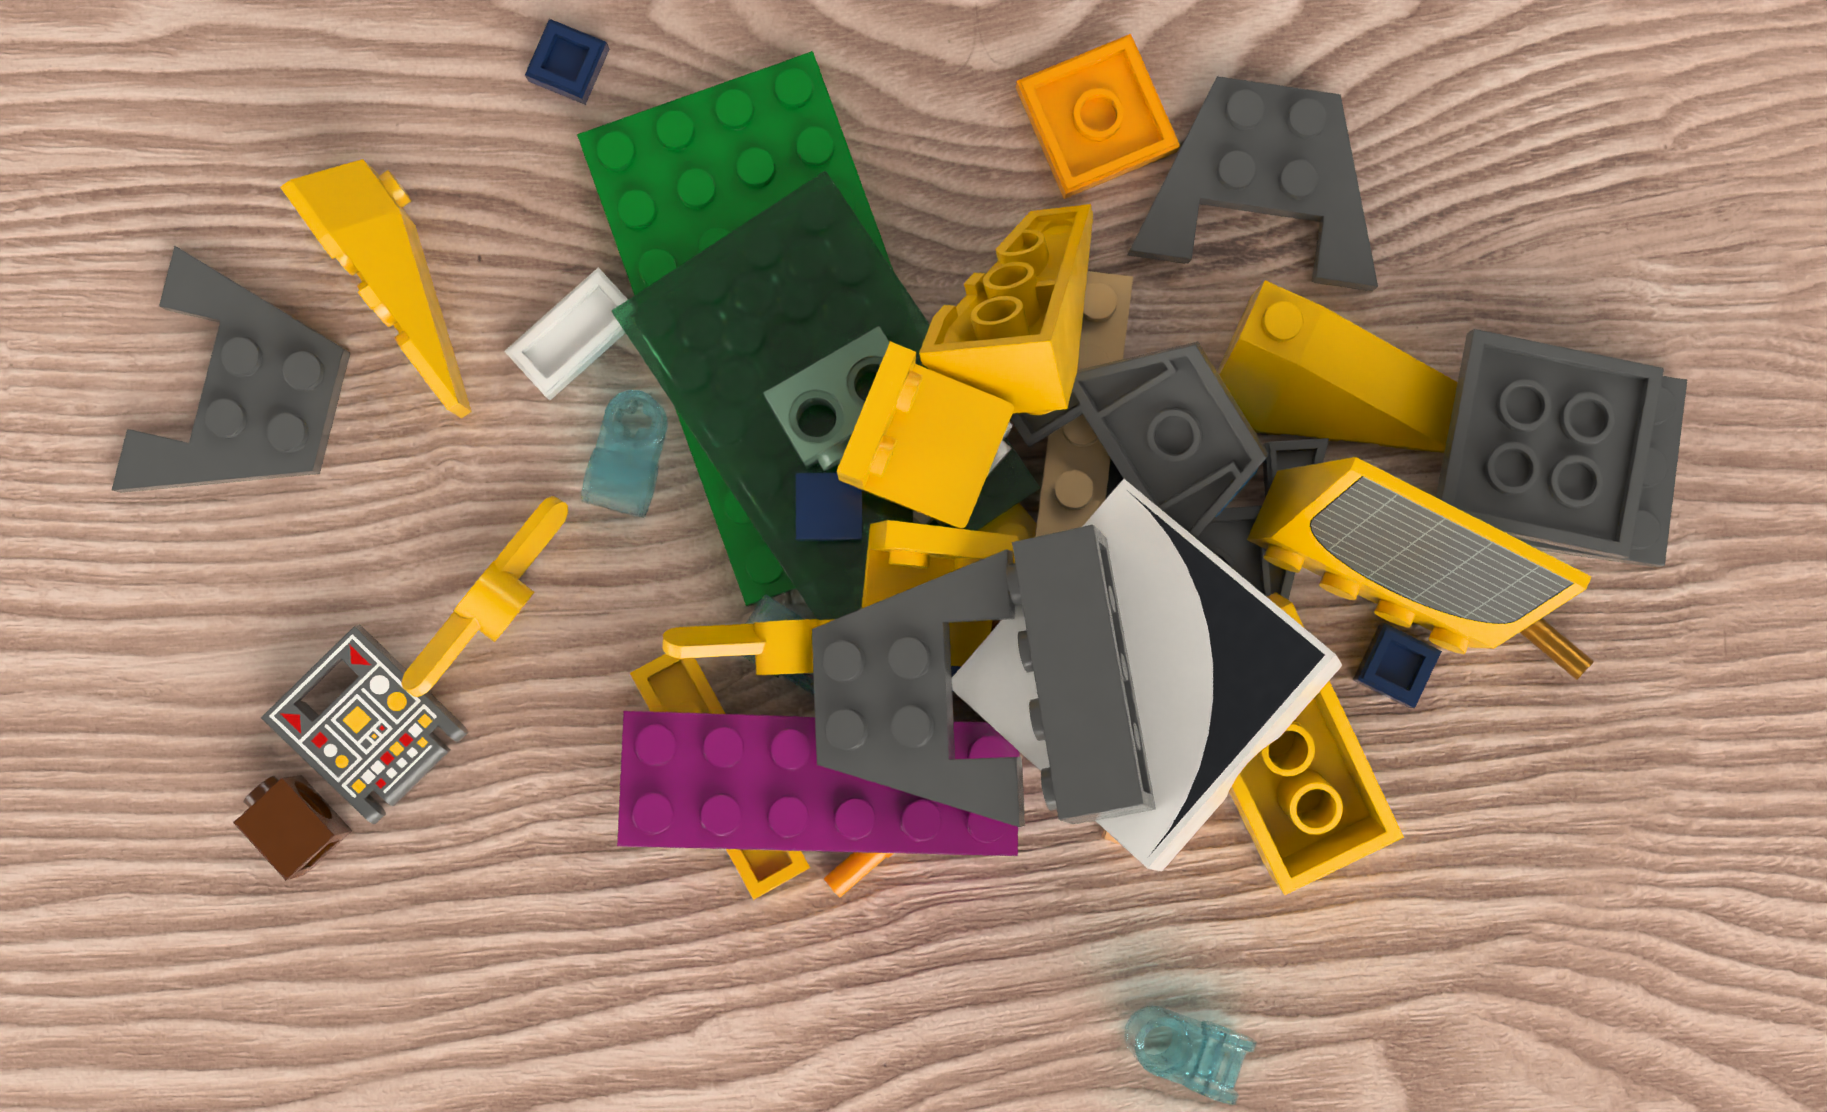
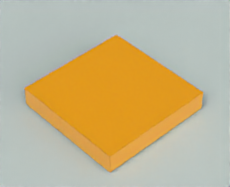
[1015,34,1180,199]

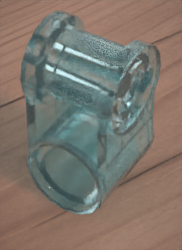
[581,390,668,518]
[1124,1006,1257,1105]

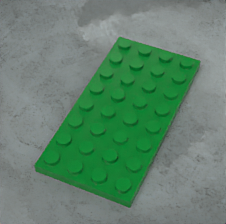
[577,51,985,607]

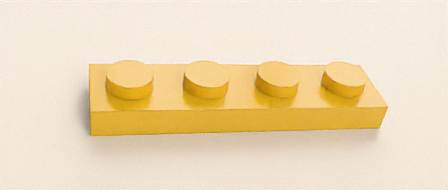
[630,653,810,900]

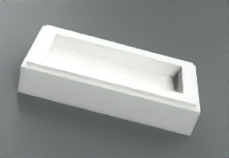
[504,267,642,400]

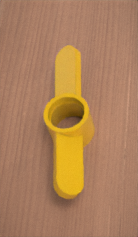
[401,496,568,697]
[662,619,835,675]

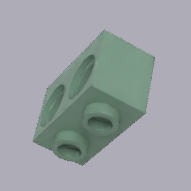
[764,326,889,471]

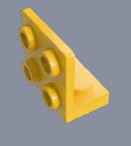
[837,341,1014,529]
[861,520,1019,666]

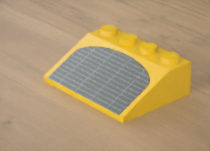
[1247,457,1591,654]

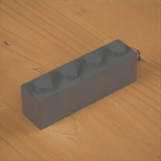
[1006,525,1156,824]

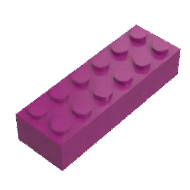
[617,711,1020,856]

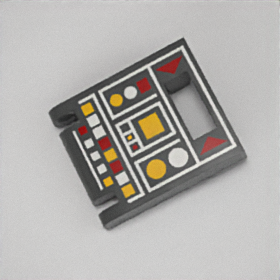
[261,624,468,824]

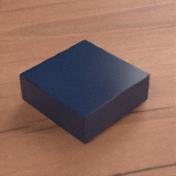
[525,19,610,105]
[796,473,862,541]
[1353,623,1442,708]

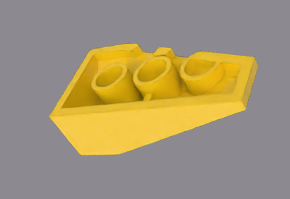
[280,159,472,419]
[919,204,1093,415]
[1217,280,1458,453]

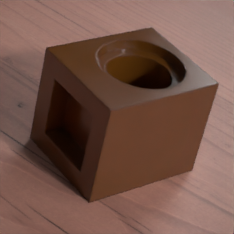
[233,775,352,881]

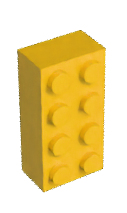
[1229,592,1404,895]

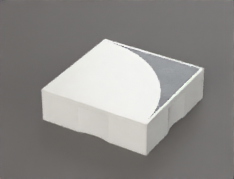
[952,479,1342,871]

